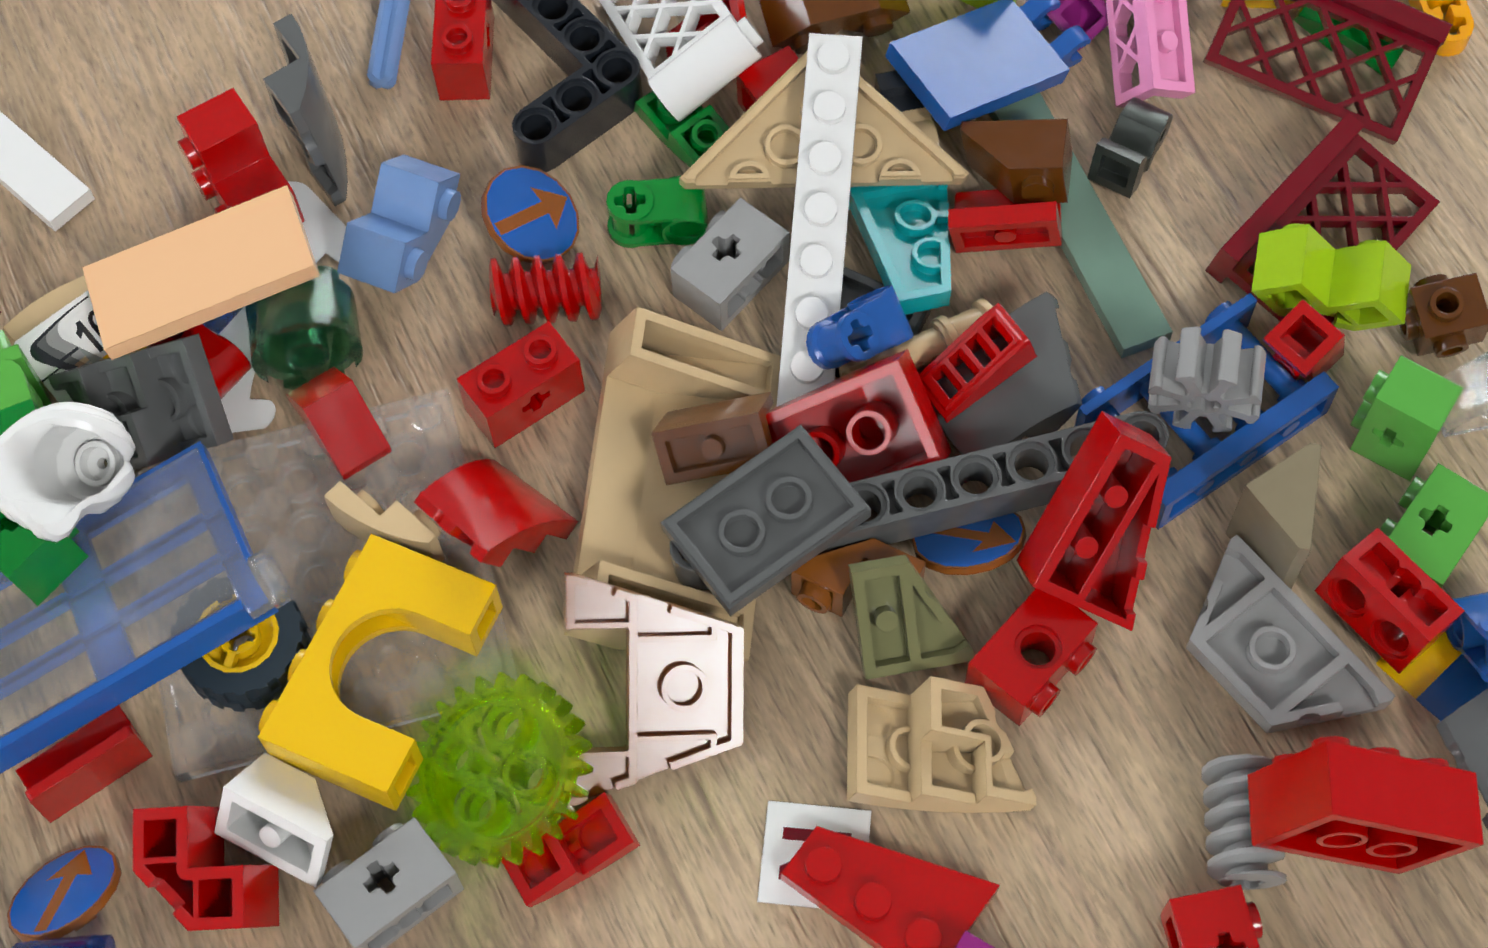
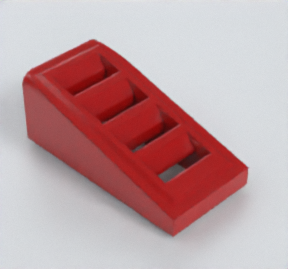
[919,303,1037,423]

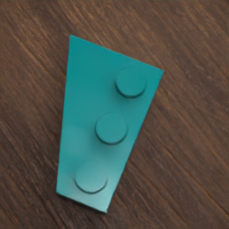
[849,185,951,315]

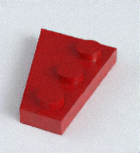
[781,826,1000,948]

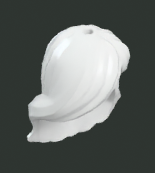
[0,402,135,542]

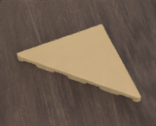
[679,50,969,189]

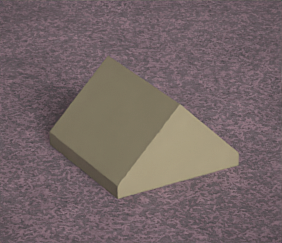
[1225,443,1322,589]

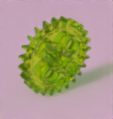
[406,672,593,868]

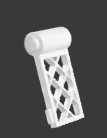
[599,0,764,122]

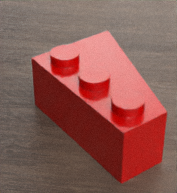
[1016,411,1172,631]

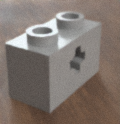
[670,198,790,331]
[313,817,464,948]

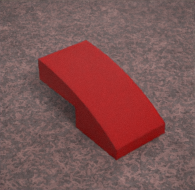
[498,792,640,908]

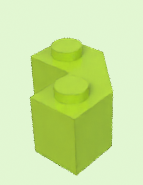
[1251,223,1411,331]

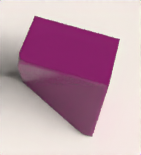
[1047,0,1108,51]

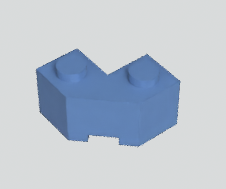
[337,154,461,293]

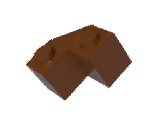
[759,0,911,54]

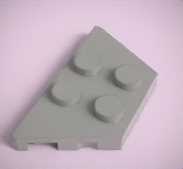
[1186,534,1395,734]

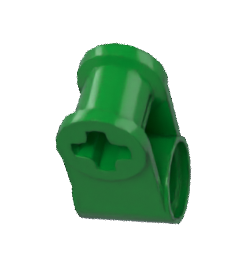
[606,175,709,248]

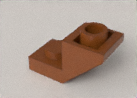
[791,538,926,617]

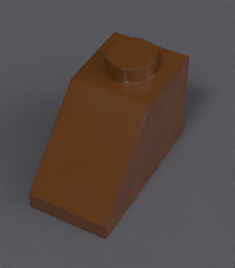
[960,119,1073,204]

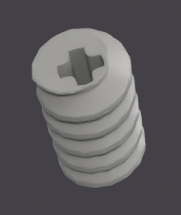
[1201,755,1287,890]

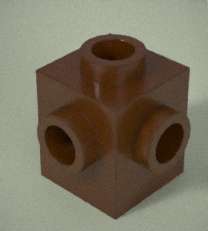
[1399,273,1488,358]

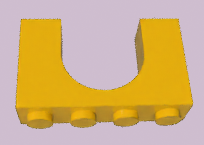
[258,534,503,811]

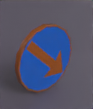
[481,165,579,264]
[912,513,1026,575]
[7,845,122,943]

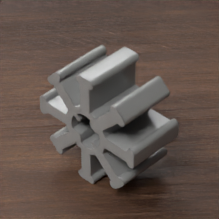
[1148,326,1266,433]

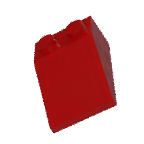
[766,349,952,483]

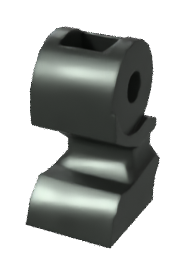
[1087,97,1173,198]

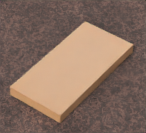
[82,185,320,360]

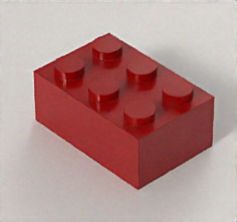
[1247,736,1484,874]

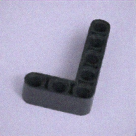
[492,0,643,172]

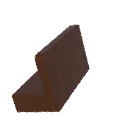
[651,392,773,485]

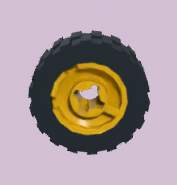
[173,579,311,712]

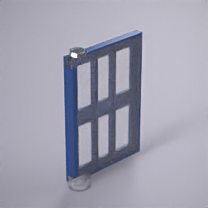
[0,441,294,774]

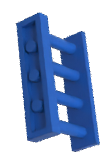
[1074,293,1339,530]

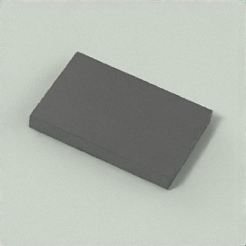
[661,425,871,616]

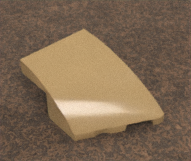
[847,676,1037,813]

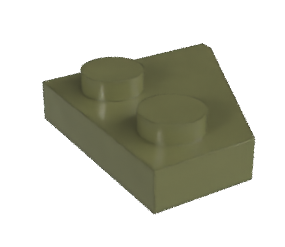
[848,554,975,680]

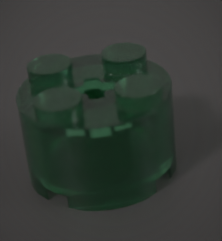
[245,265,363,390]

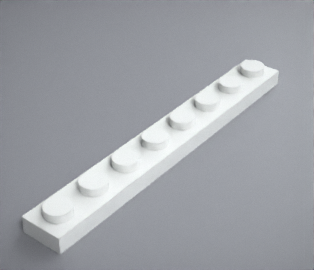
[776,33,862,407]

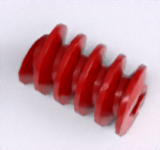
[489,253,602,326]

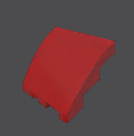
[414,459,579,567]

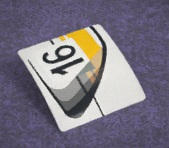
[14,291,147,403]

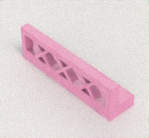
[1106,0,1195,108]

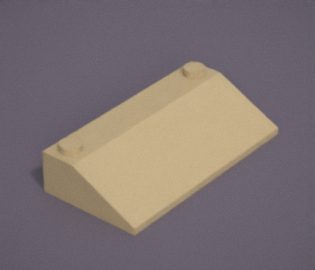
[564,306,781,663]

